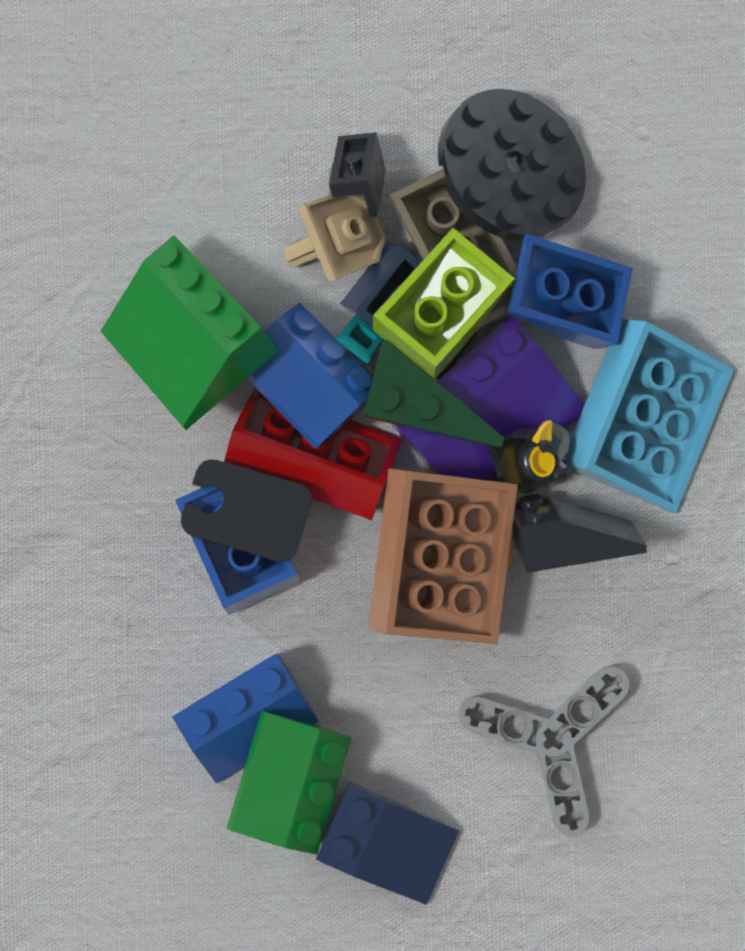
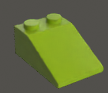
[373,228,515,380]

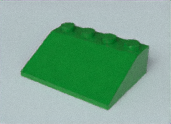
[100,235,278,430]

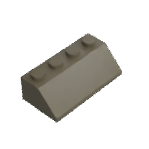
[390,169,517,333]

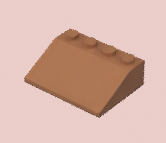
[369,468,518,644]

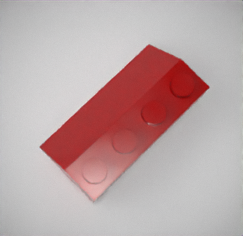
[224,387,403,521]

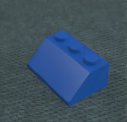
[247,302,373,449]
[172,653,319,784]

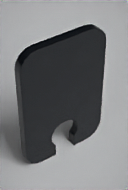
[181,459,312,562]

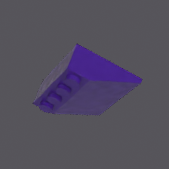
[392,316,584,482]

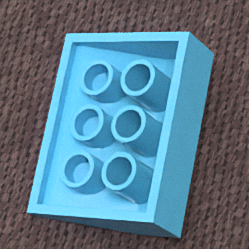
[565,319,734,513]

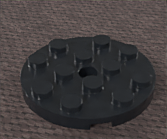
[438,89,586,241]

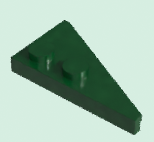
[364,340,504,450]

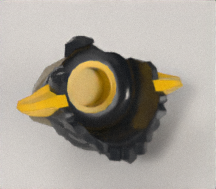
[488,420,570,498]

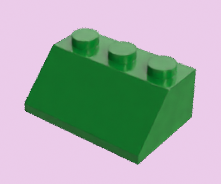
[226,711,352,855]

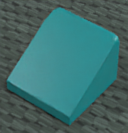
[335,315,384,364]

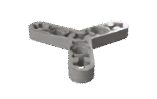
[458,666,630,836]

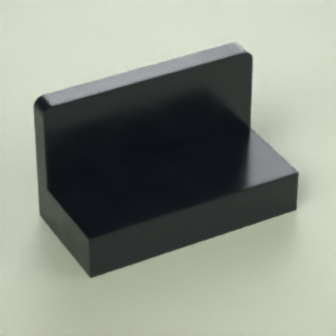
[329,132,386,217]

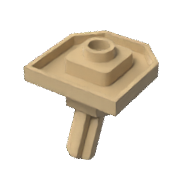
[284,194,386,282]

